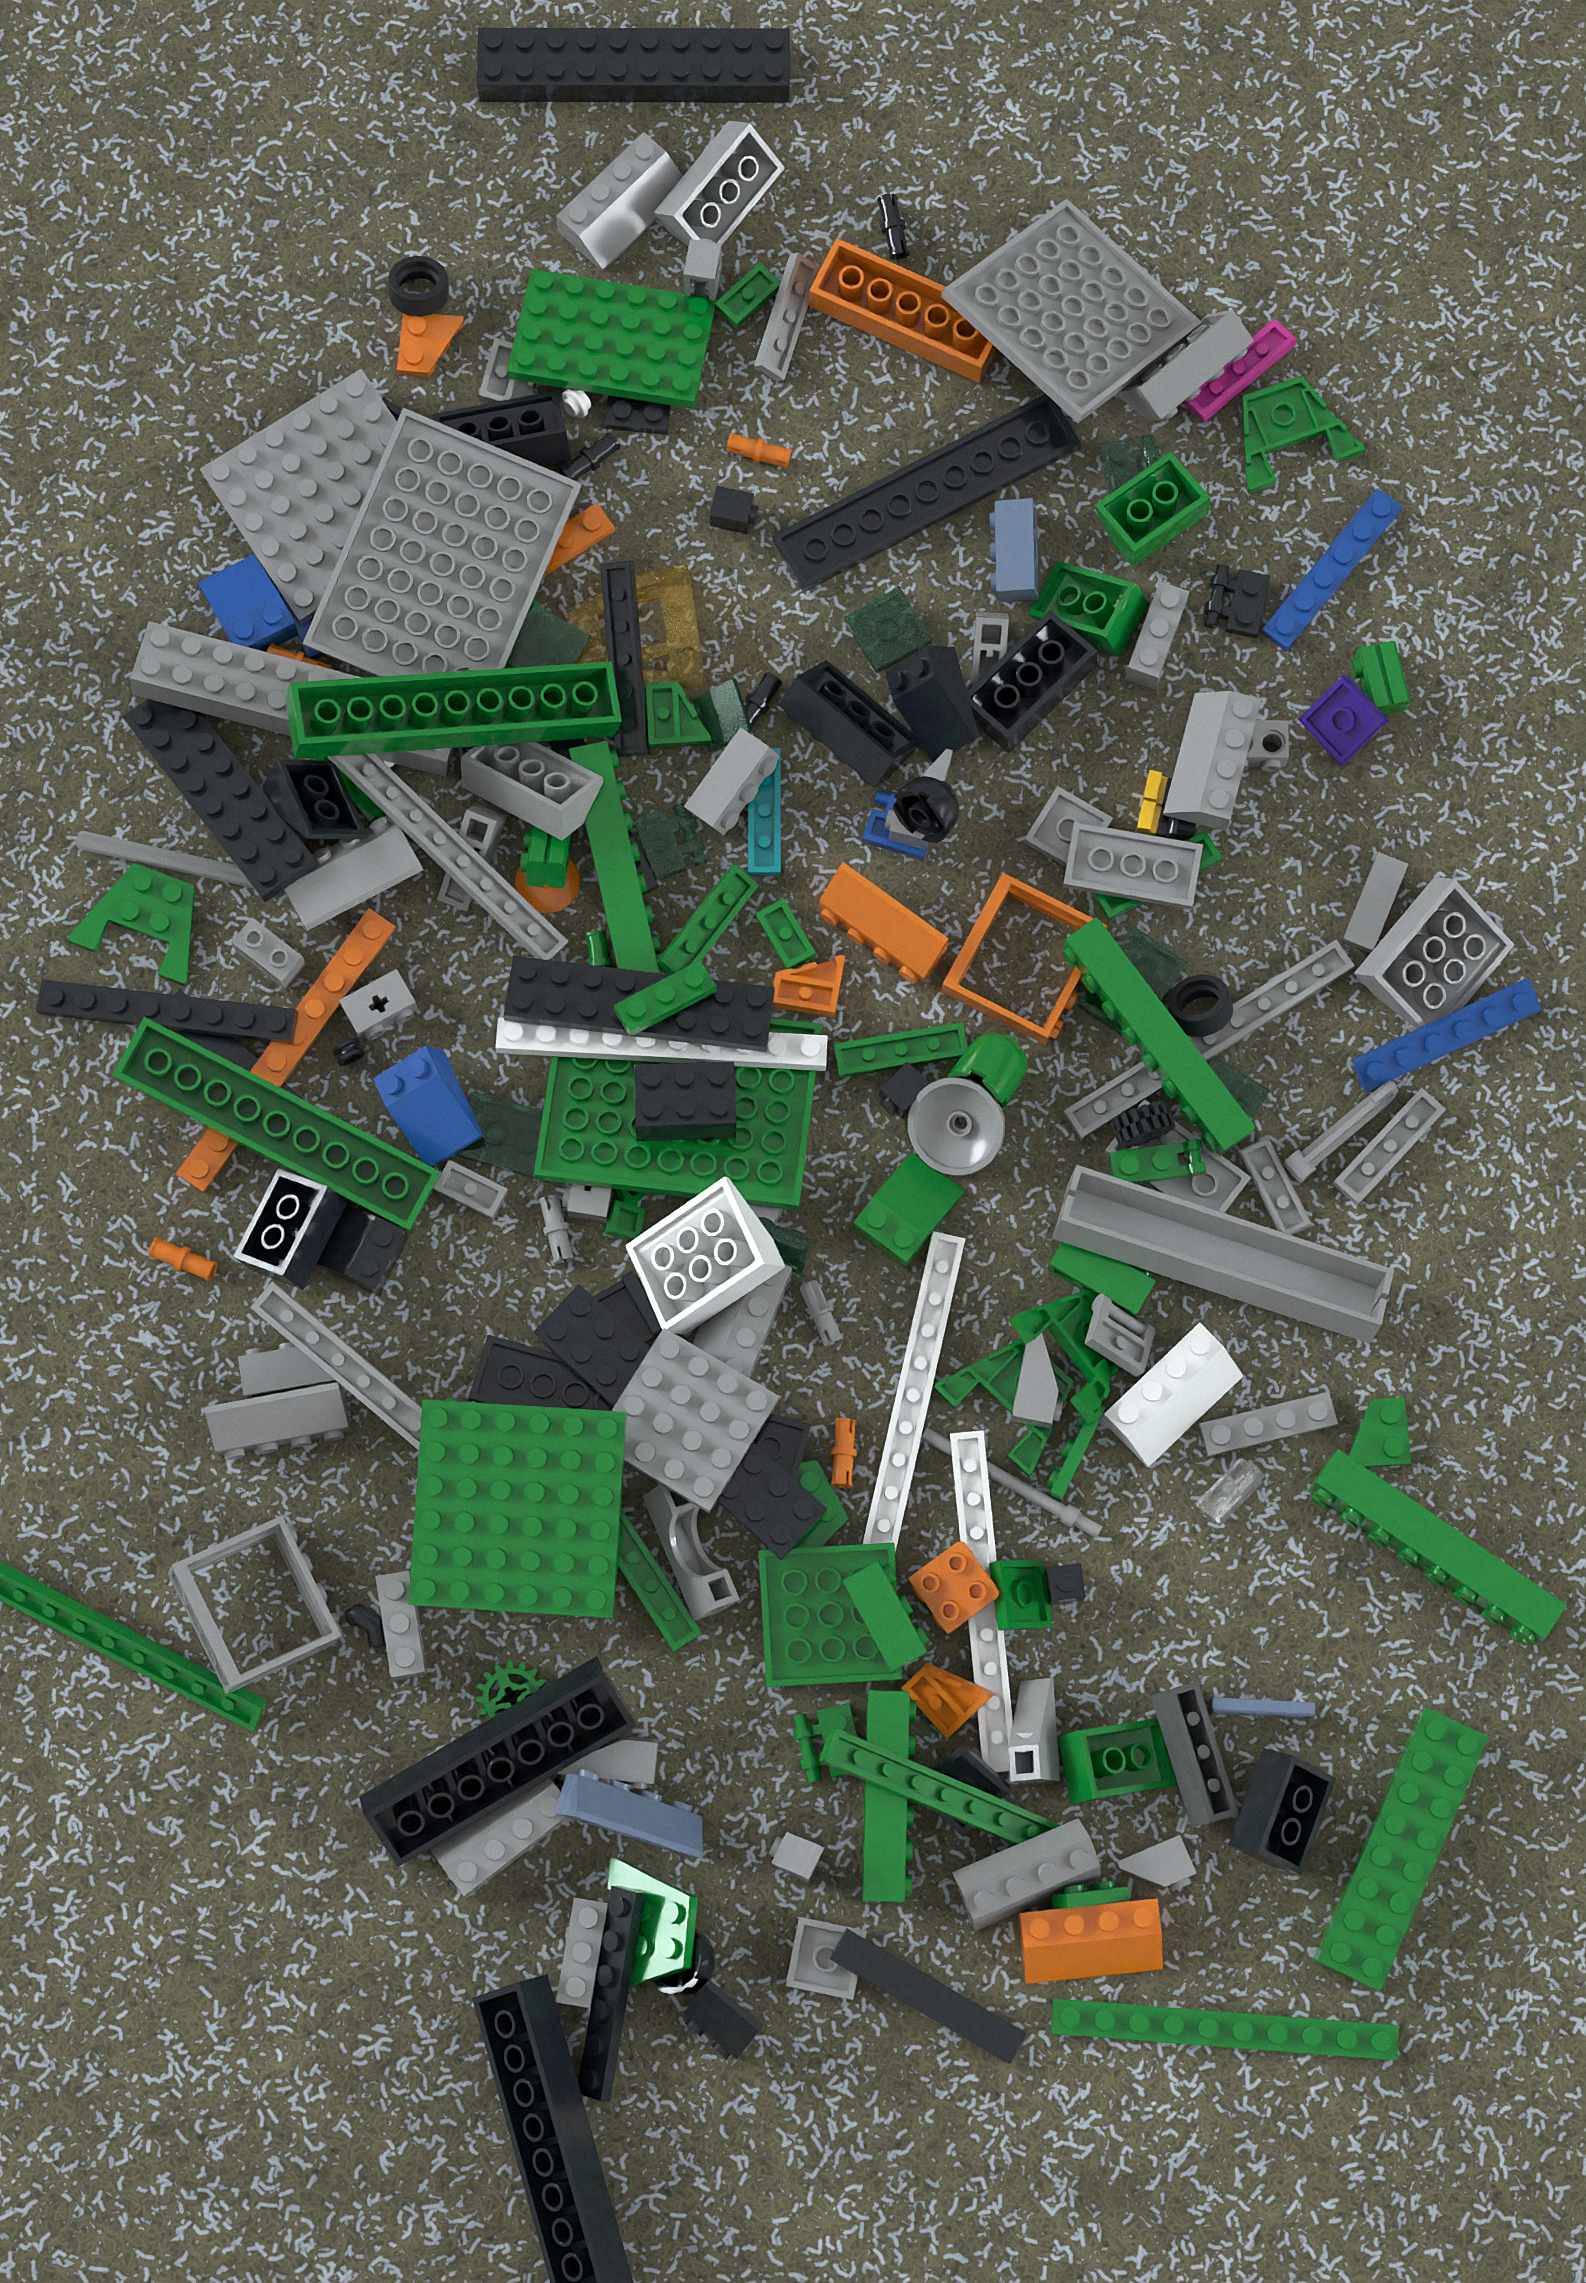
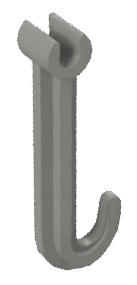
[1283,1080,1399,1184]

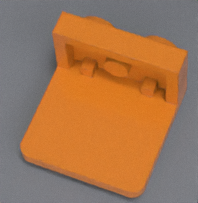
[908,1541,1000,1634]

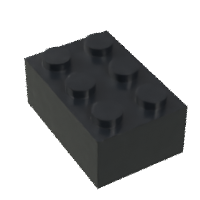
[634,1062,737,1141]
[233,1169,348,1290]
[1229,1748,1336,1875]

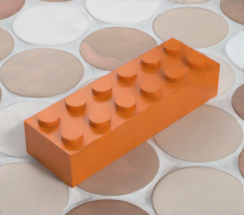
[809,238,997,383]

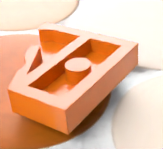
[397,313,464,377]
[773,955,845,1018]
[901,1663,994,1738]

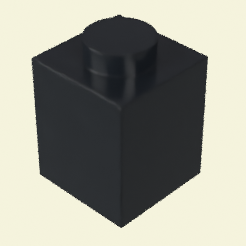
[710,486,759,534]
[879,1062,931,1119]
[1045,1563,1086,1605]

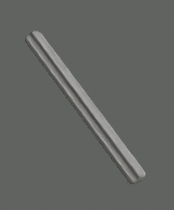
[76,831,253,888]

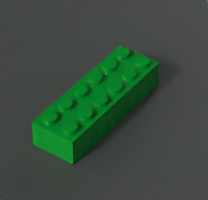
[862,1690,916,1904]

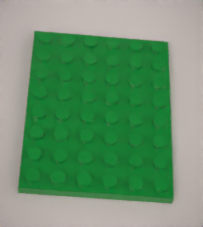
[534,1018,822,1211]

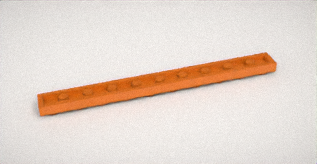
[176,908,396,1193]

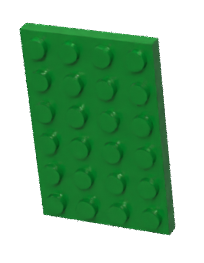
[507,269,717,409]

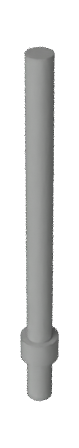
[921,1427,1103,1538]

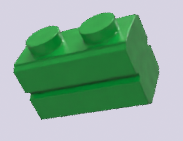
[1351,641,1411,715]
[520,825,572,888]

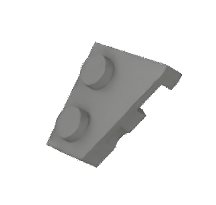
[477,338,534,403]

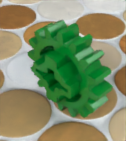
[475,1660,547,1721]

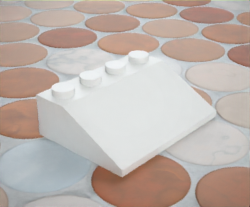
[625,1177,785,1335]

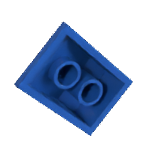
[198,554,298,652]
[373,1046,483,1167]

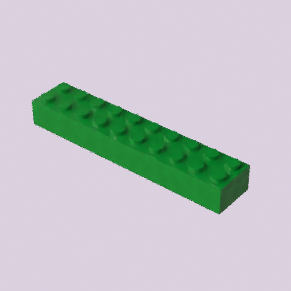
[285,661,622,759]
[112,1017,441,1234]

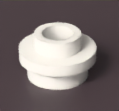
[562,389,591,418]

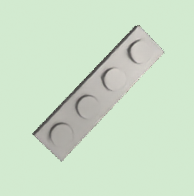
[754,252,820,381]
[1333,1087,1446,1206]
[1199,1392,1338,1457]

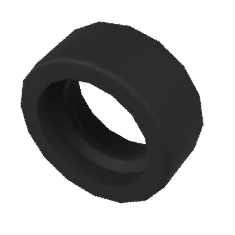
[388,256,449,317]
[1167,974,1233,1037]

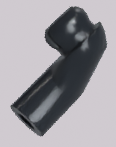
[345,1604,386,1648]

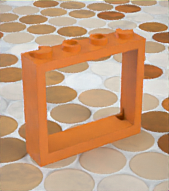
[941,873,1107,1045]

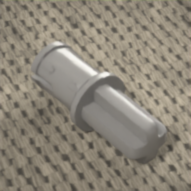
[800,1280,844,1347]

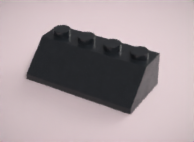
[432,390,571,466]
[967,610,1097,753]
[778,660,920,788]

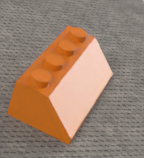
[819,862,949,986]
[1018,1898,1163,1984]

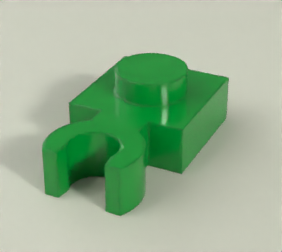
[605,1189,645,1242]

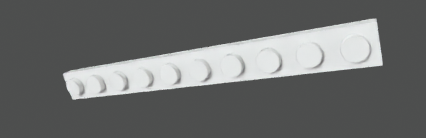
[496,1018,828,1071]
[863,1231,965,1551]
[950,1430,1013,1772]

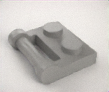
[1084,1294,1156,1377]

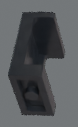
[593,1270,662,1344]

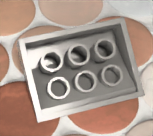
[1354,877,1515,1029]

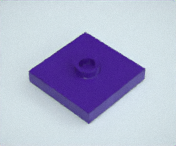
[1298,674,1390,766]

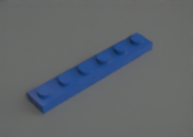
[1261,488,1403,652]
[1352,978,1541,1092]

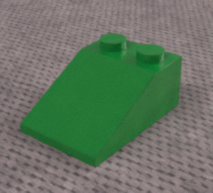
[1028,561,1149,657]
[853,1152,965,1269]
[1058,1718,1177,1804]

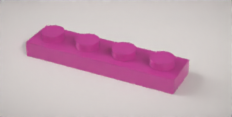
[1182,318,1296,423]

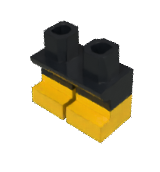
[1136,770,1196,839]

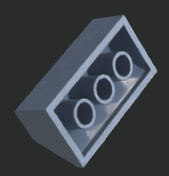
[554,1769,703,1858]

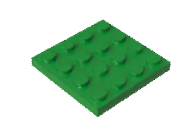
[759,1542,902,1687]

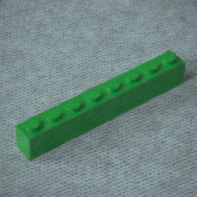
[569,741,666,974]
[1061,917,1256,1157]

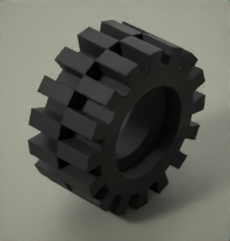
[1110,1100,1176,1149]

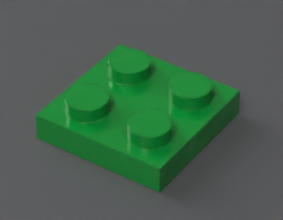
[989,1560,1053,1631]

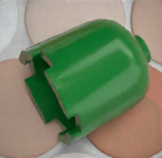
[948,1032,1028,1112]

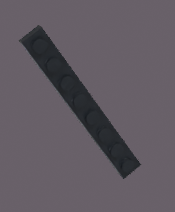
[36,979,299,1044]

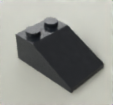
[885,645,979,762]
[263,759,367,839]
[316,1205,409,1296]
[684,1979,764,2060]

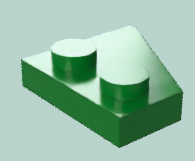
[646,681,712,748]
[1349,1397,1411,1468]

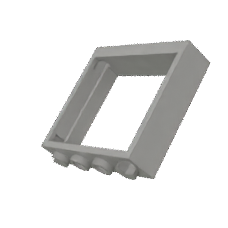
[168,1516,342,1695]

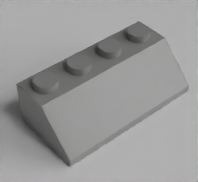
[653,121,785,246]
[556,132,683,271]
[1116,310,1254,422]
[1163,691,1261,831]
[461,742,603,840]
[284,817,423,931]
[693,1264,792,1379]
[204,1382,352,1460]
[430,1777,569,1898]
[952,1818,1101,1931]

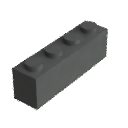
[1151,1681,1239,1828]

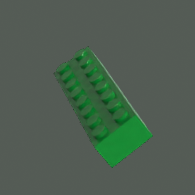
[1307,1449,1567,1646]
[1312,1708,1489,1991]

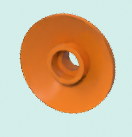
[515,859,580,914]

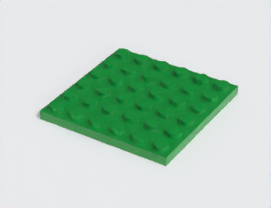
[408,1399,627,1618]

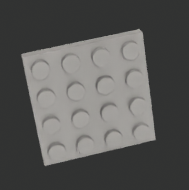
[612,1327,780,1513]

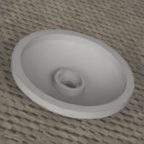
[908,1077,1005,1175]

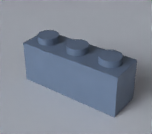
[989,498,1039,602]

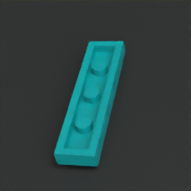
[748,748,781,876]

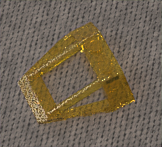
[565,565,705,689]

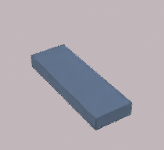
[1209,1697,1315,1719]

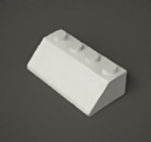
[1101,1323,1243,1467]

